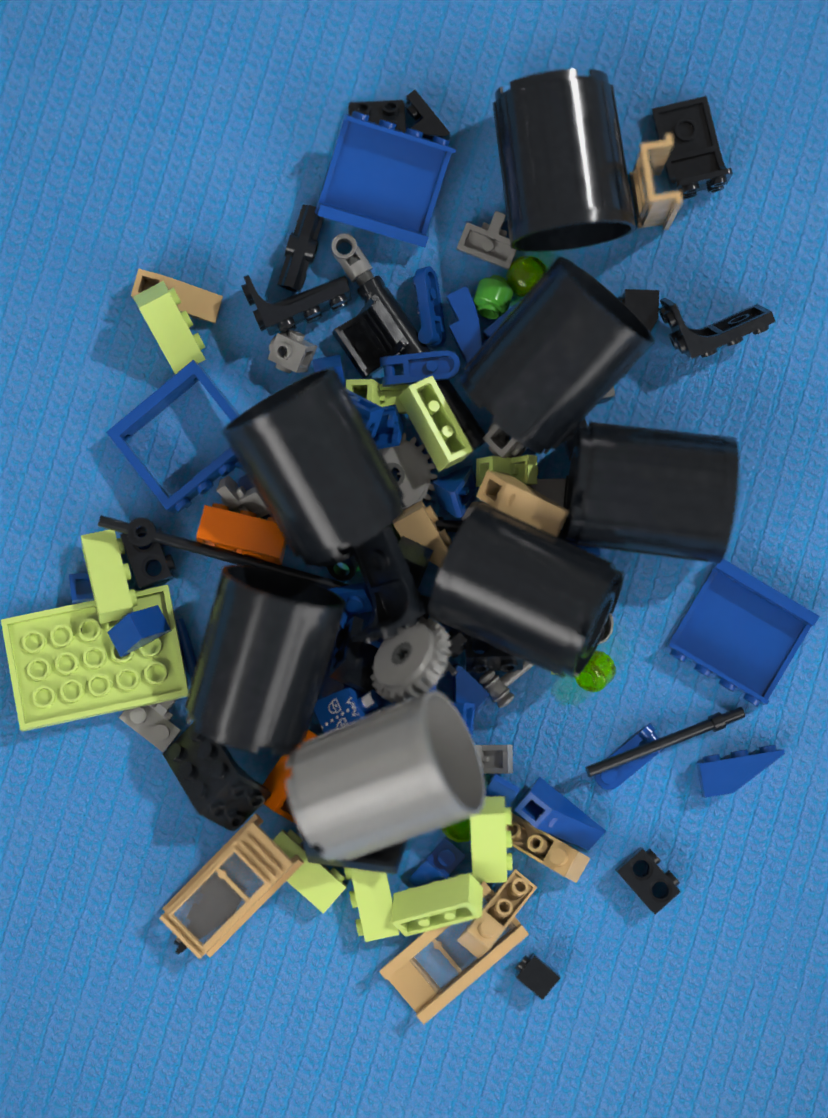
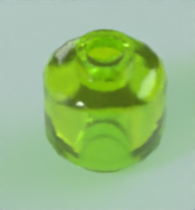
[575,650,616,693]

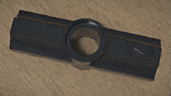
[277,204,325,293]

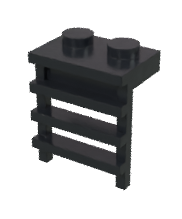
[332,294,409,379]

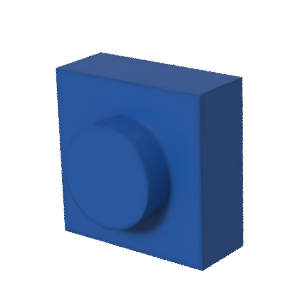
[69,572,94,605]

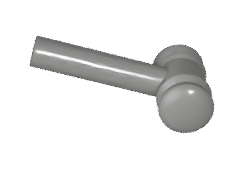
[478,660,534,708]

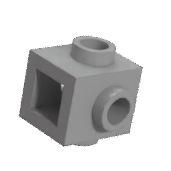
[268,330,317,373]
[482,422,527,458]

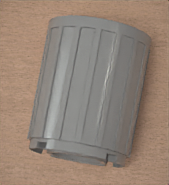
[286,691,485,861]

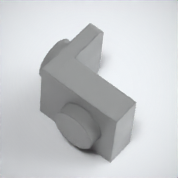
[475,745,513,774]

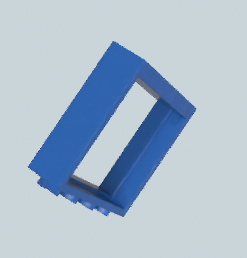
[106,360,240,514]

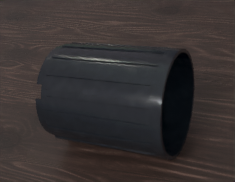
[493,69,636,252]
[460,257,655,454]
[221,367,406,565]
[562,422,739,563]
[429,503,624,678]
[185,565,346,755]

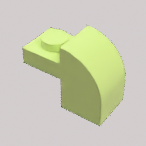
[346,379,410,414]
[476,455,538,487]

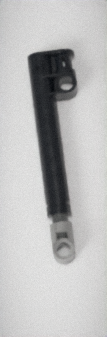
[332,233,486,452]

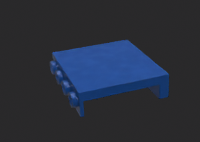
[315,111,456,248]
[666,559,820,707]

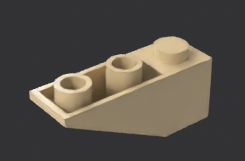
[131,268,223,324]
[476,471,569,537]
[393,500,452,568]
[506,813,591,883]
[457,869,537,959]

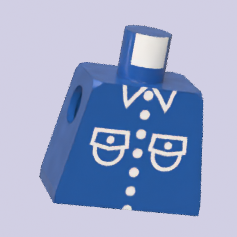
[314,688,382,734]

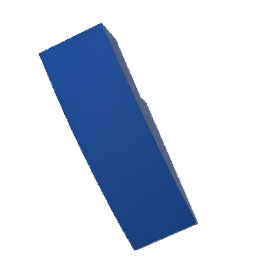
[446,285,481,365]

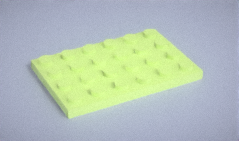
[1,585,189,732]

